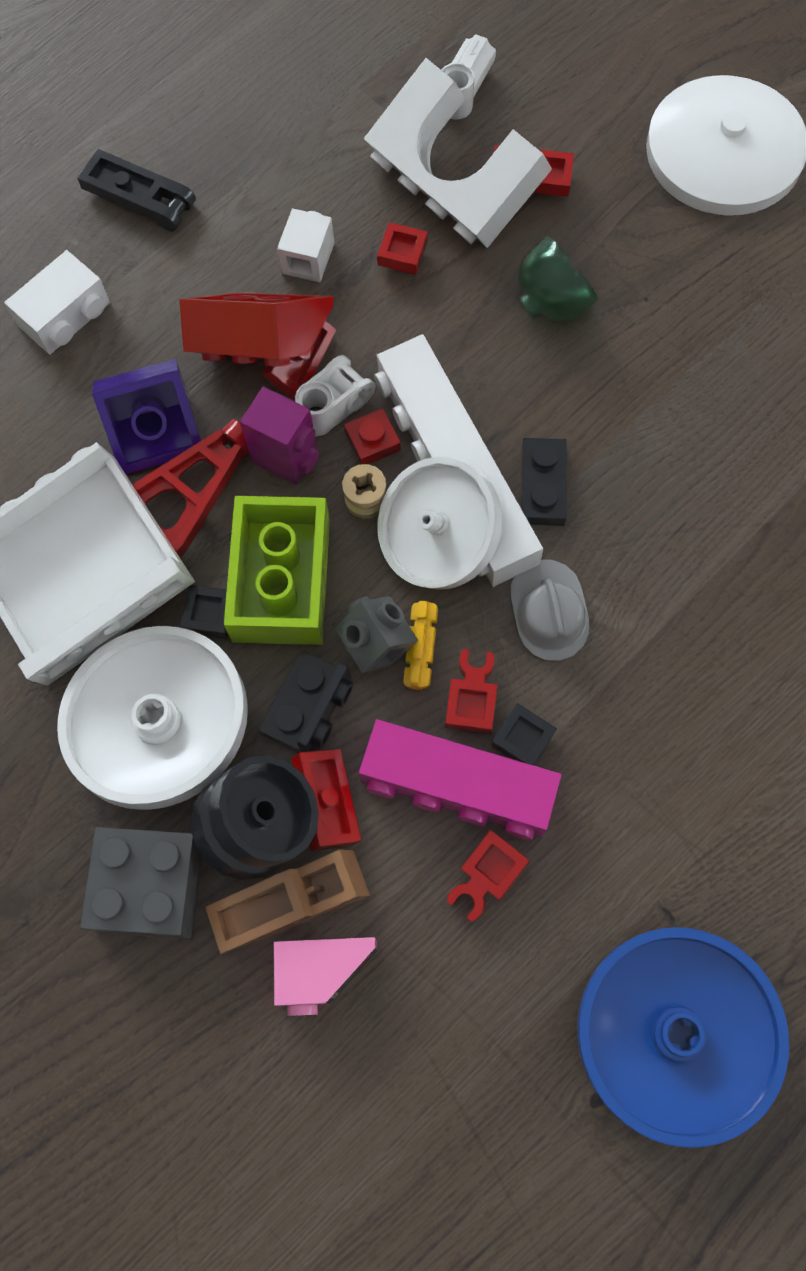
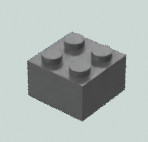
[80,827,202,940]

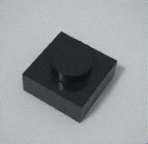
[180,585,228,639]
[491,703,557,766]

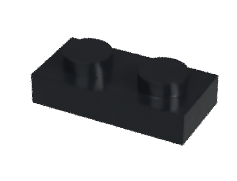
[521,438,567,526]

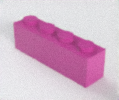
[359,719,562,841]

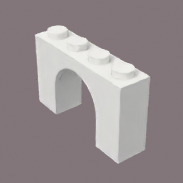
[364,58,552,248]

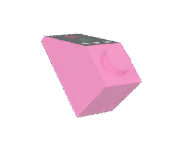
[274,937,377,1016]

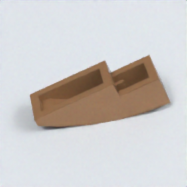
[205,849,370,954]

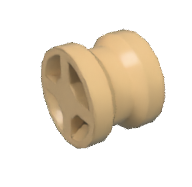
[342,464,387,519]

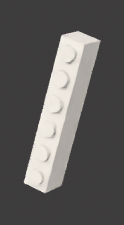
[374,334,543,587]

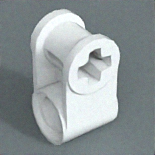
[295,355,376,437]

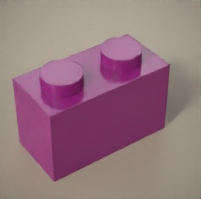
[240,386,319,485]

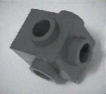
[335,596,418,673]

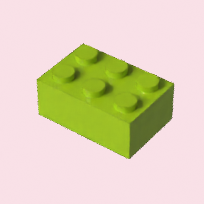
[224,496,330,645]

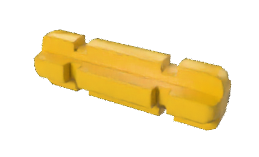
[403,601,438,690]

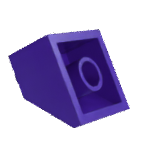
[92,358,201,474]

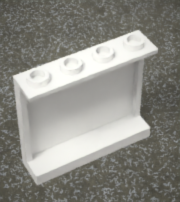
[0,442,195,686]

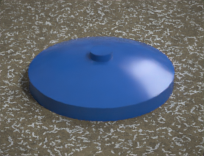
[577,927,789,1148]

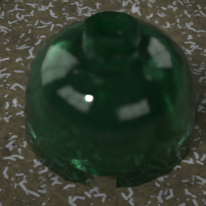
[518,236,598,324]

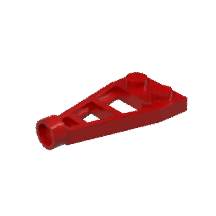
[132,419,249,558]

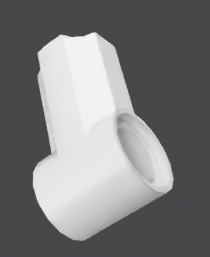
[442,34,496,120]

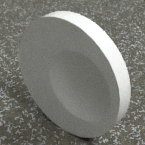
[378,457,502,589]

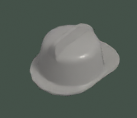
[511,560,589,661]

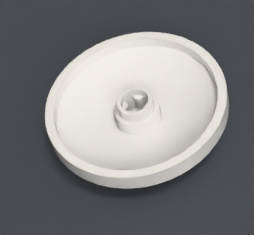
[646,75,806,215]
[57,626,248,810]

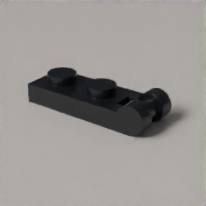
[77,149,196,232]

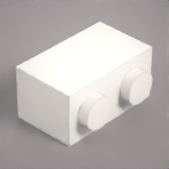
[4,250,111,355]

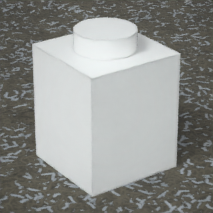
[277,208,334,283]

